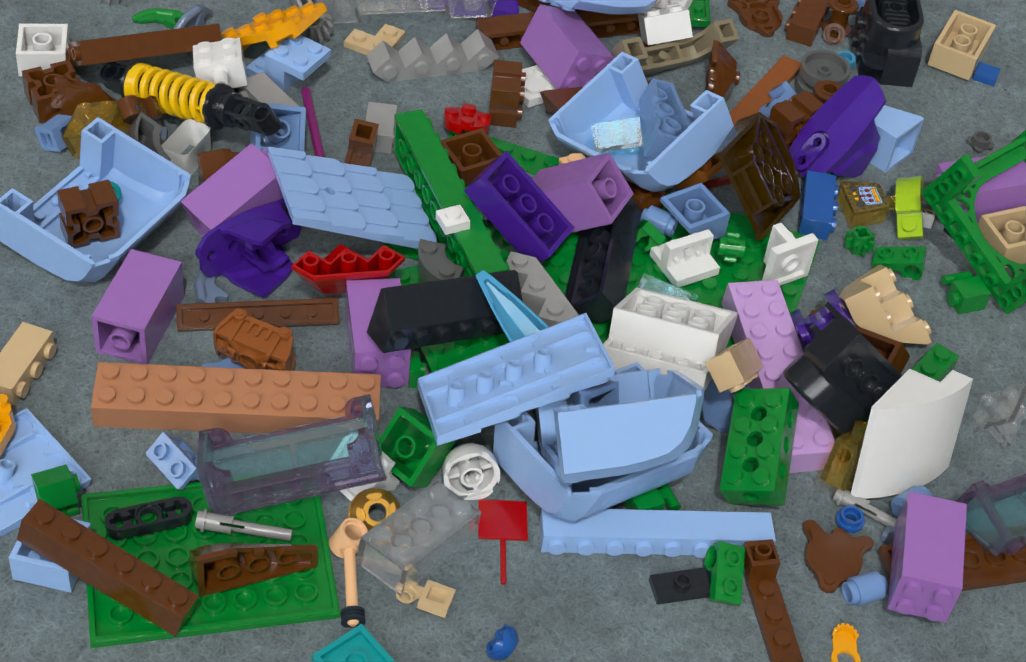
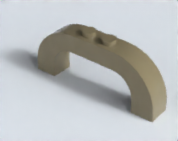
[611,18,740,76]

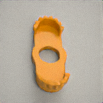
[830,623,861,662]

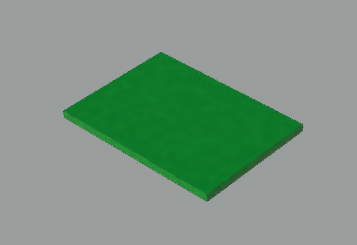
[81,470,340,648]

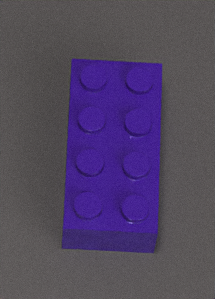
[463,151,574,263]

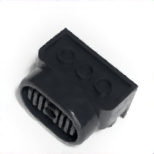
[850,0,924,87]
[783,302,902,436]

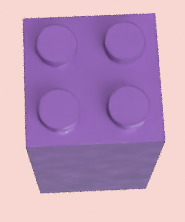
[520,4,614,89]
[180,143,284,236]
[532,152,634,233]
[932,156,1026,223]
[92,249,184,364]
[345,278,411,388]
[887,491,967,623]

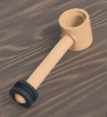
[329,518,368,628]

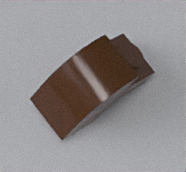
[344,118,379,167]

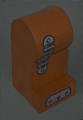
[116,95,163,124]

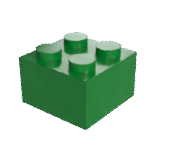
[376,407,457,488]

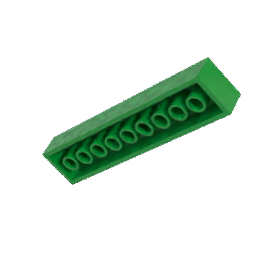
[394,109,510,277]

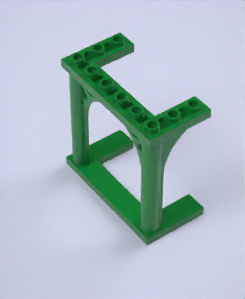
[921,130,1026,315]

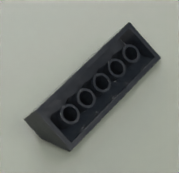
[565,198,642,323]
[367,270,523,353]

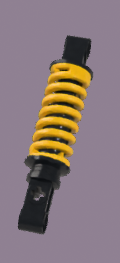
[100,61,281,136]

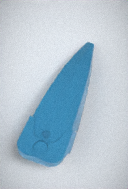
[475,270,549,342]

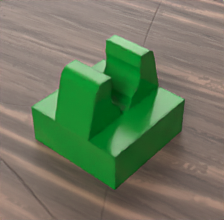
[636,219,666,251]

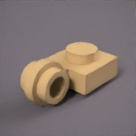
[395,578,456,618]

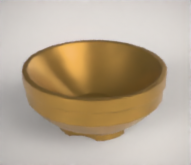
[348,488,401,541]

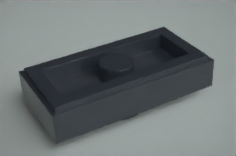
[649,567,711,605]

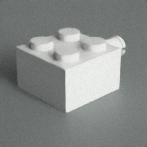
[638,3,693,45]
[16,24,70,76]
[193,38,248,88]

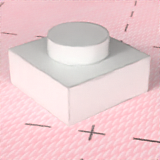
[436,205,470,235]

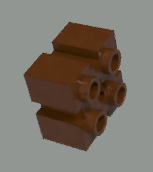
[489,59,526,128]
[22,60,81,123]
[769,90,823,149]
[57,180,120,248]

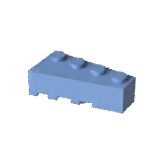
[639,78,691,159]

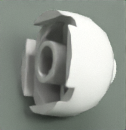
[442,443,500,500]

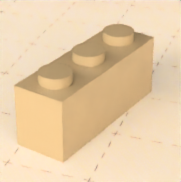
[0,322,57,407]
[705,337,764,393]

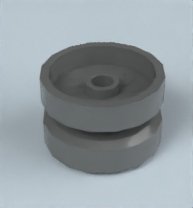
[795,50,851,99]

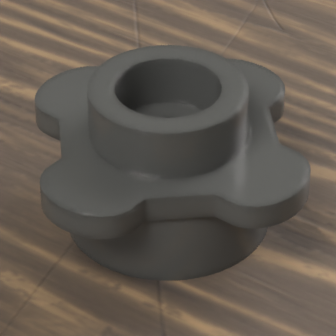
[966,131,994,152]

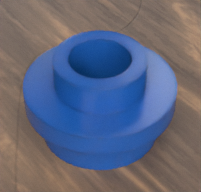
[836,505,865,533]

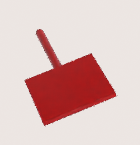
[478,499,528,585]

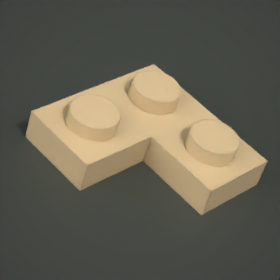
[344,24,405,55]

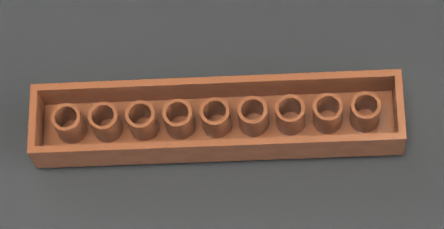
[91,362,381,438]

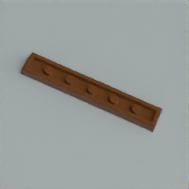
[176,298,340,332]

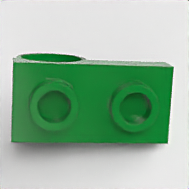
[872,246,927,281]
[705,541,745,606]

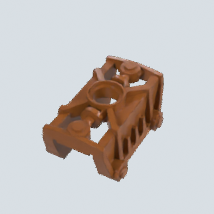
[213,308,296,371]

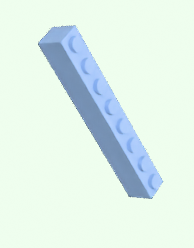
[539,509,776,558]

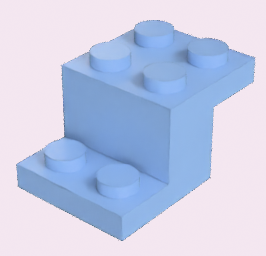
[246,35,331,92]

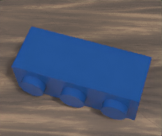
[798,170,839,240]

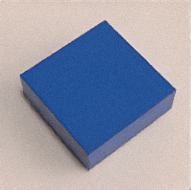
[973,62,1001,87]

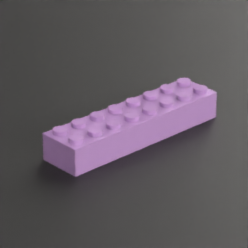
[721,280,838,473]

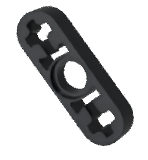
[105,496,192,540]

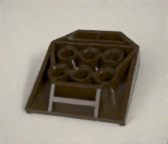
[714,112,800,241]

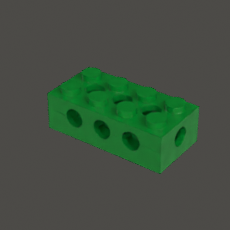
[720,388,799,506]

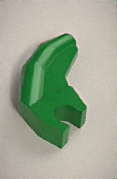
[132,8,184,29]

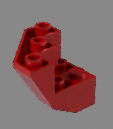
[292,244,405,295]

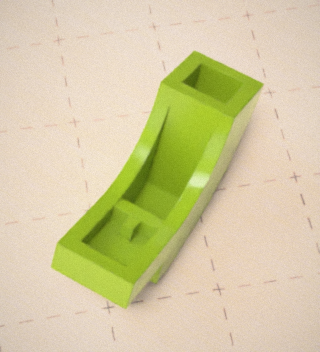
[895,176,925,240]

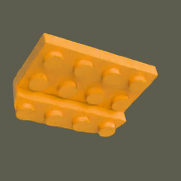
[221,2,327,51]

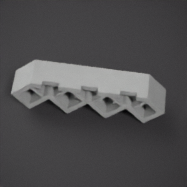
[366,29,499,83]
[507,251,579,327]

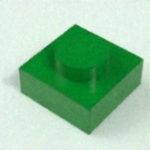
[408,351,426,388]

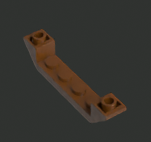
[744,539,804,662]

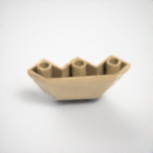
[838,265,932,345]

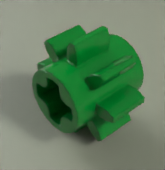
[844,226,875,256]
[717,232,746,263]

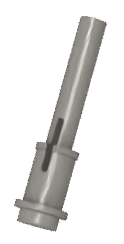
[832,486,897,527]
[195,508,293,541]

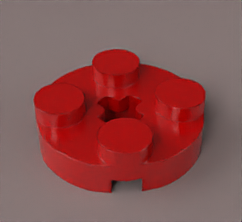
[443,103,492,134]

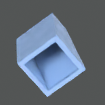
[870,105,924,173]

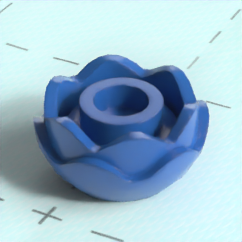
[485,624,519,660]

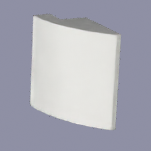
[603,287,738,391]
[851,369,973,499]

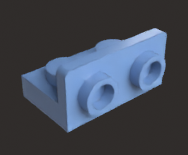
[146,432,216,490]

